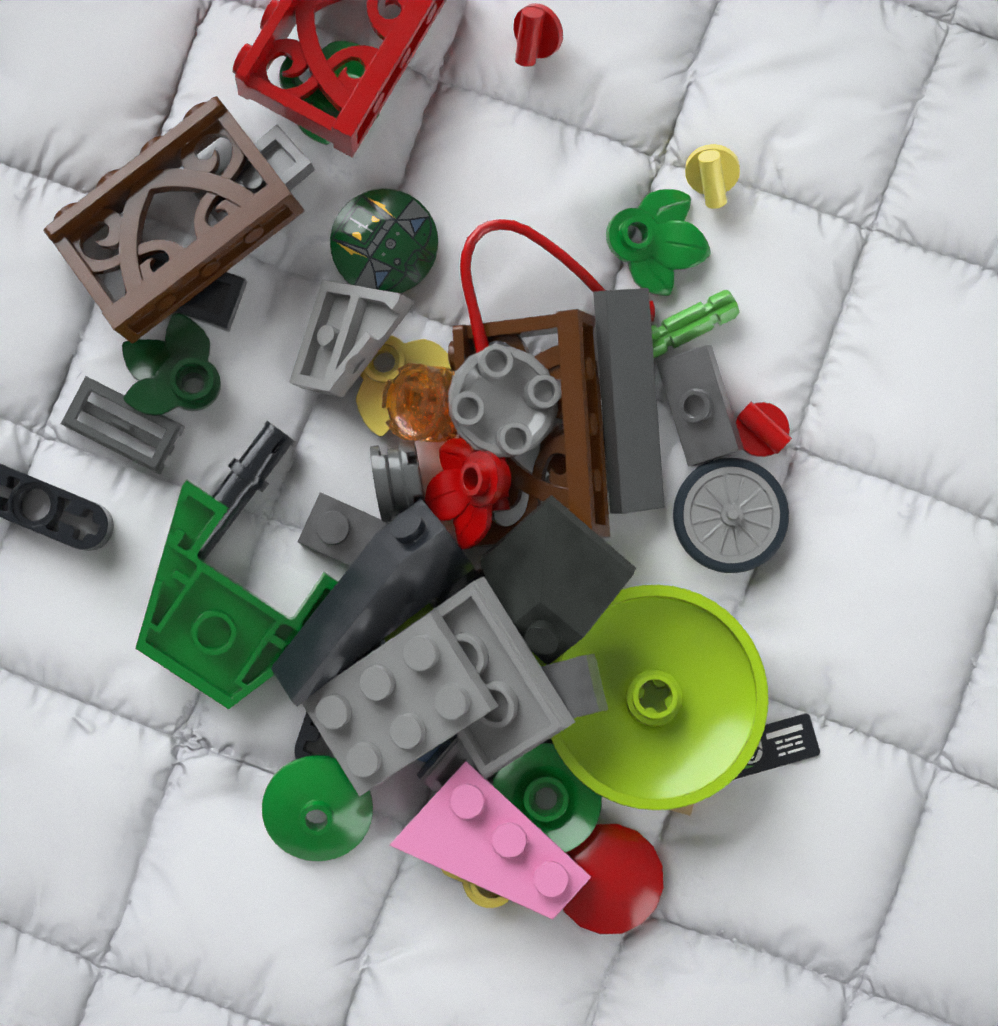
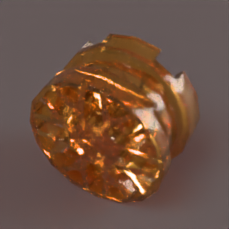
[382,363,458,443]

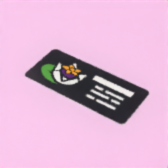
[734,713,820,780]

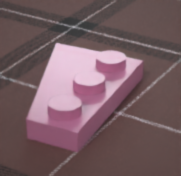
[390,761,591,919]

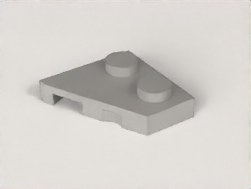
[289,280,414,398]

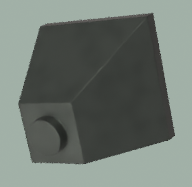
[480,495,636,665]

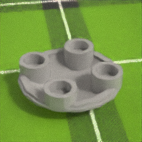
[448,345,560,457]

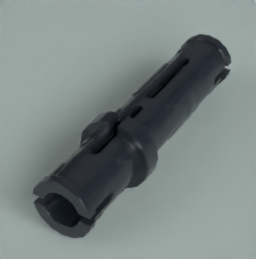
[198,421,295,560]

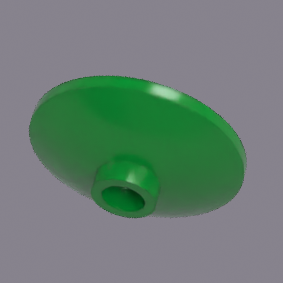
[492,743,602,853]
[262,755,373,861]

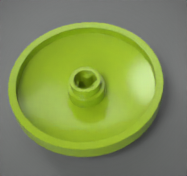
[551,585,769,810]

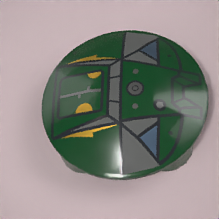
[330,189,438,294]

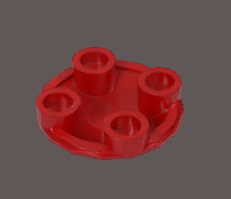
[563,823,664,935]

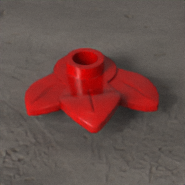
[425,438,511,549]

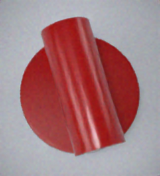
[513,3,563,67]
[735,401,792,457]

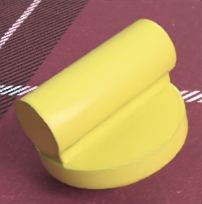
[685,144,740,209]

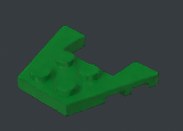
[135,479,338,709]

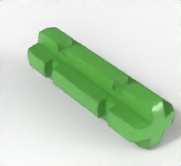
[651,290,740,359]

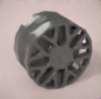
[370,439,425,523]

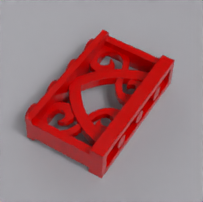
[232,0,446,158]

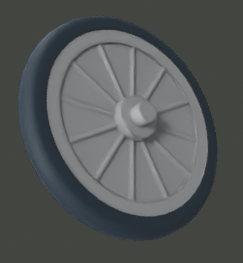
[673,458,789,573]

